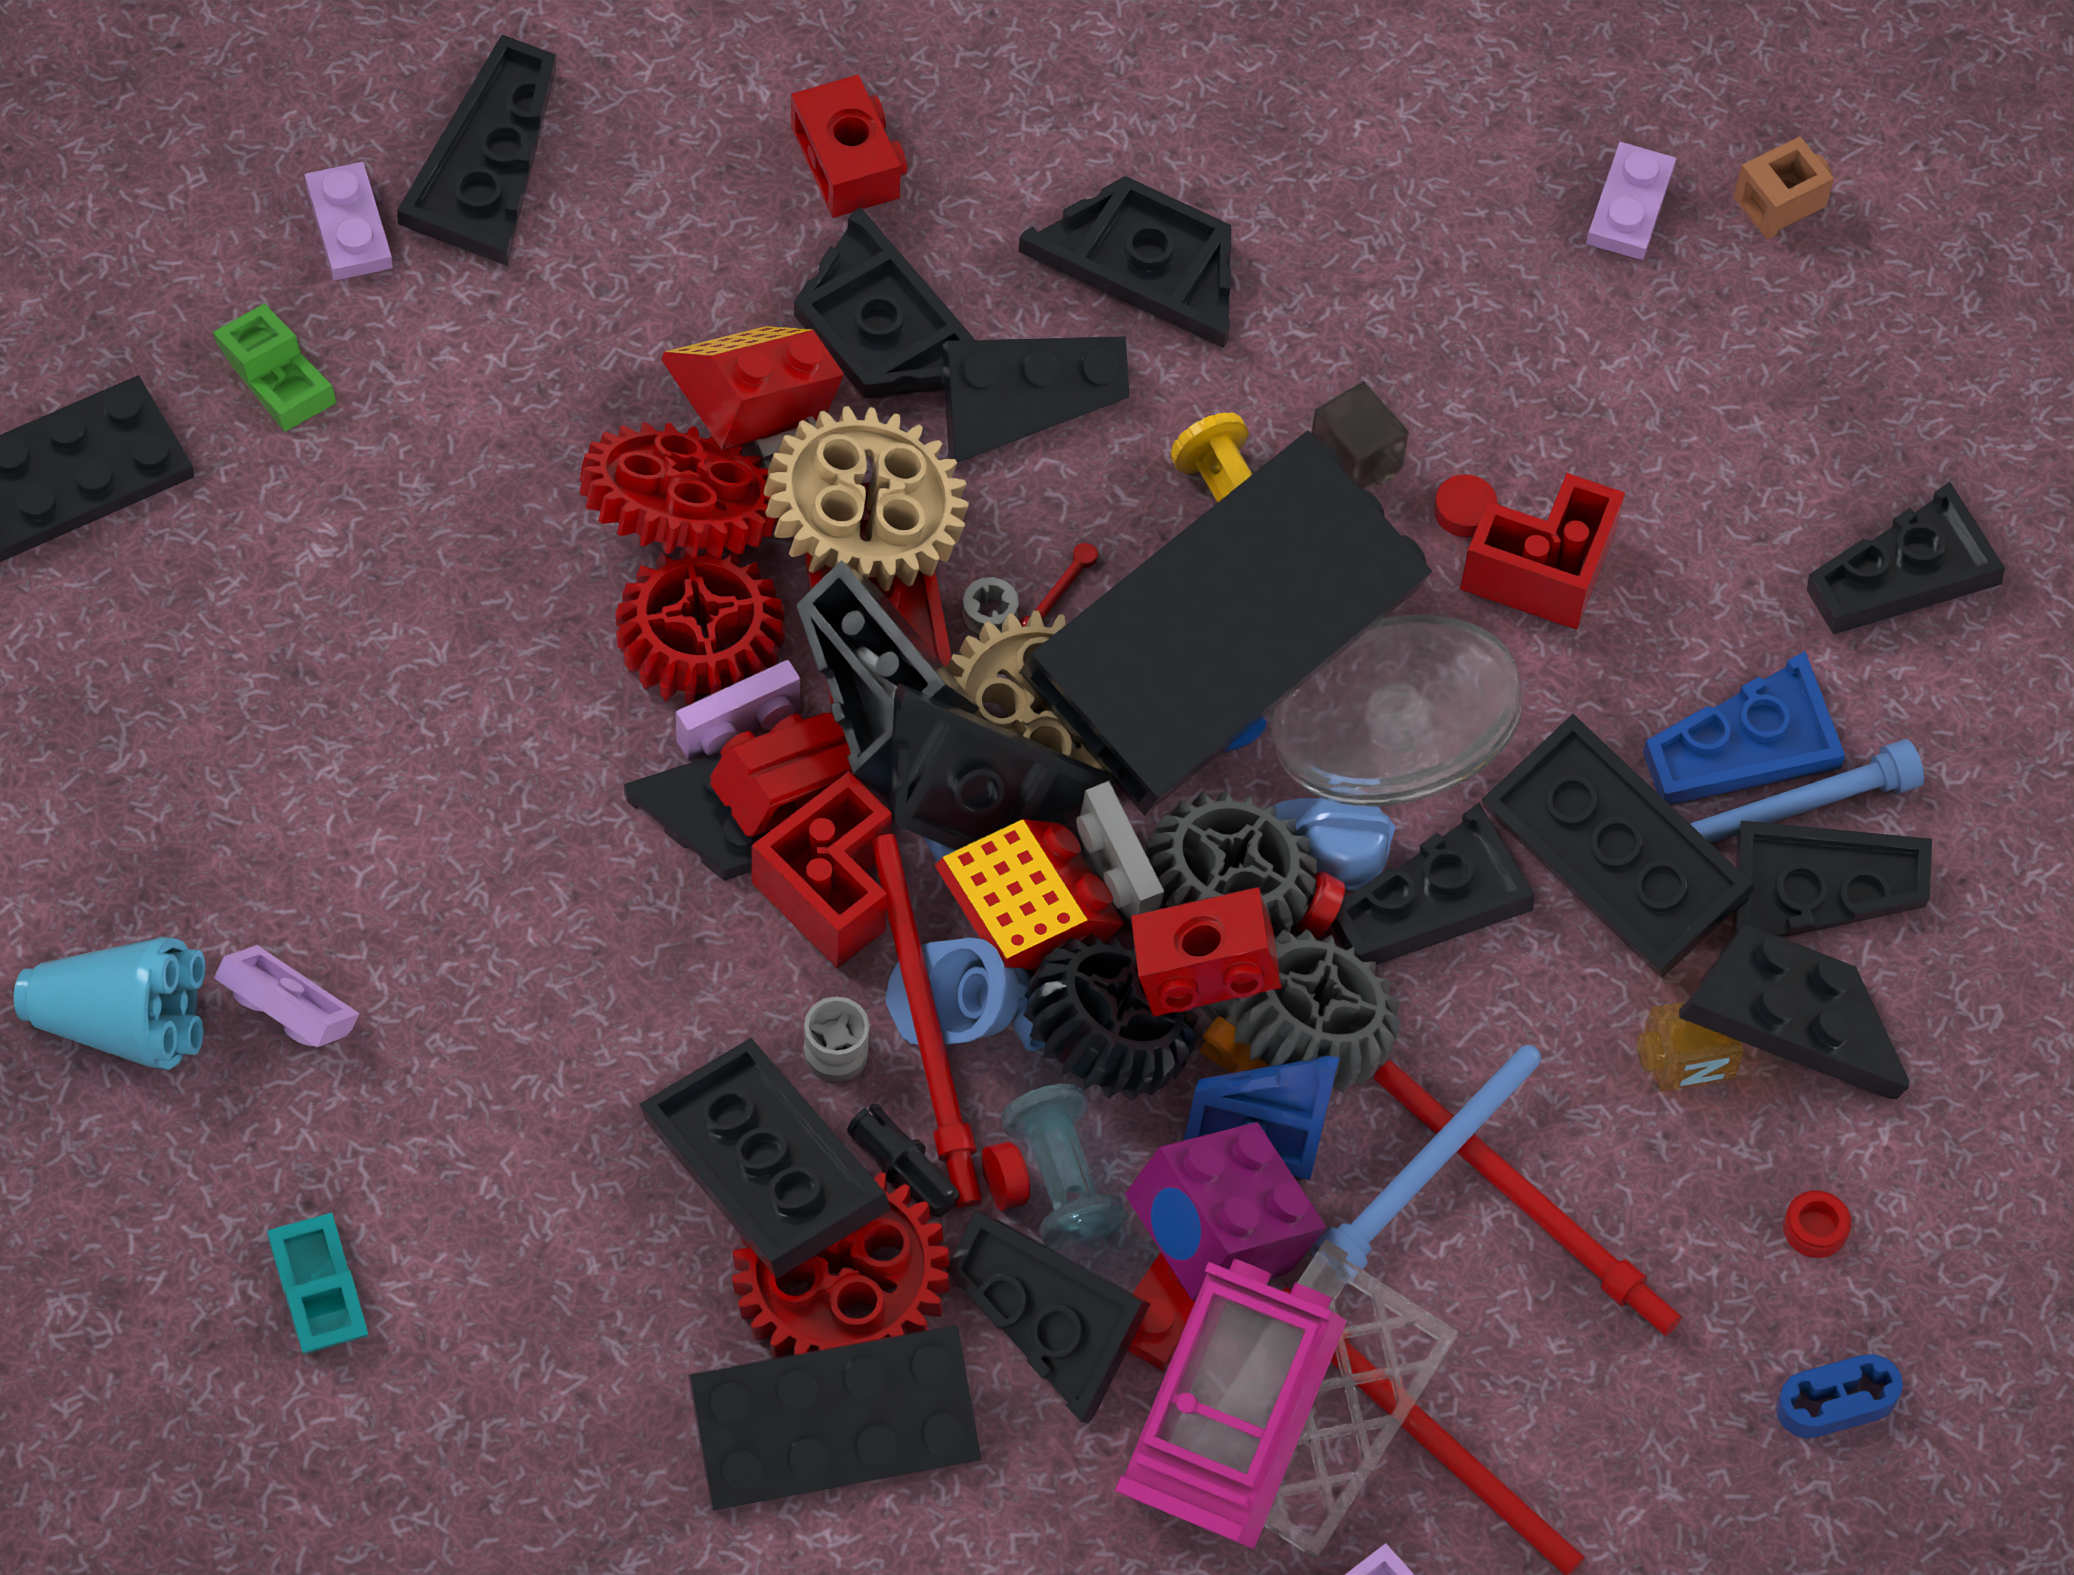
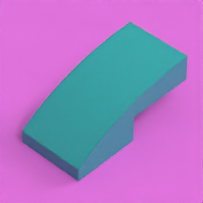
[267,1212,368,1355]

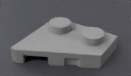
[1076,781,1164,922]

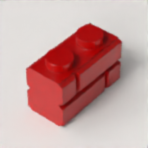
[710,712,862,836]

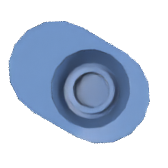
[1276,791,1396,891]
[885,937,1028,1045]

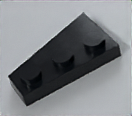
[942,336,1129,463]
[946,1210,1151,1424]

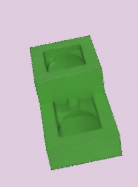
[213,303,337,432]

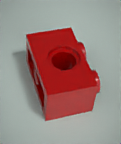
[791,74,907,218]
[1131,887,1282,1017]

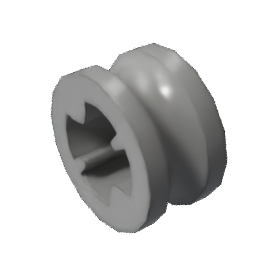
[962,577,1019,636]

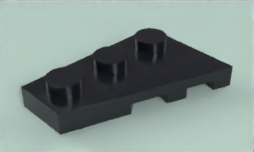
[1807,482,2005,635]
[1331,803,1534,965]
[1733,820,1932,937]

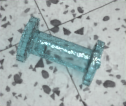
[1001,1084,1127,1250]

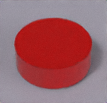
[1434,474,1497,537]
[1293,871,1345,939]
[981,1141,1030,1211]
[1783,1190,1852,1258]

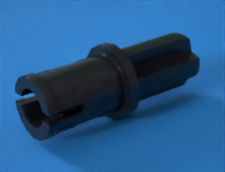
[847,1103,959,1218]

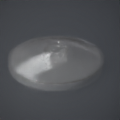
[1269,614,1523,806]

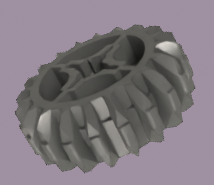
[1145,789,1317,938]
[1225,929,1401,1093]

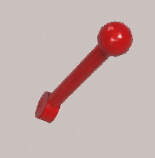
[1019,543,1098,627]

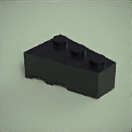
[796,560,980,797]

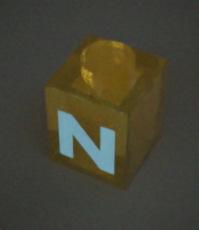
[1637,1001,1744,1092]

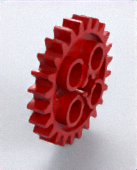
[579,422,778,558]
[732,1172,950,1358]

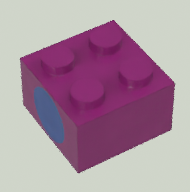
[1124,1122,1327,1301]

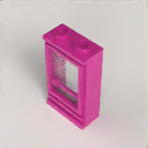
[1115,1259,1347,1549]

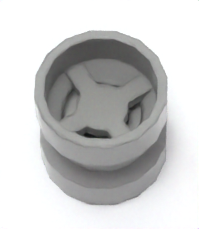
[803,996,870,1083]

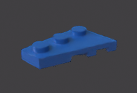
[1643,651,1845,805]

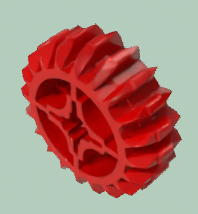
[615,547,785,705]

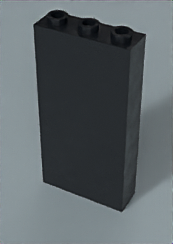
[1019,430,1432,816]

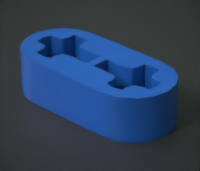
[1776,1354,1903,1438]

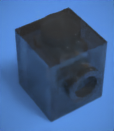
[1311,381,1409,489]

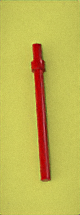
[871,834,982,1209]
[1374,1060,1682,1336]
[1282,1287,1585,1575]

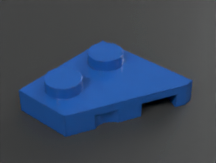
[1184,1056,1339,1180]

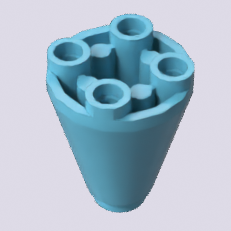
[14,937,206,1070]

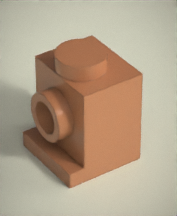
[1733,136,1834,239]

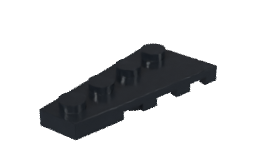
[397,34,556,266]

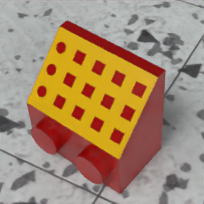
[661,326,844,449]
[934,819,1124,969]

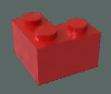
[1460,472,1625,630]
[752,771,892,968]

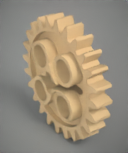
[764,406,969,591]
[946,611,1114,782]

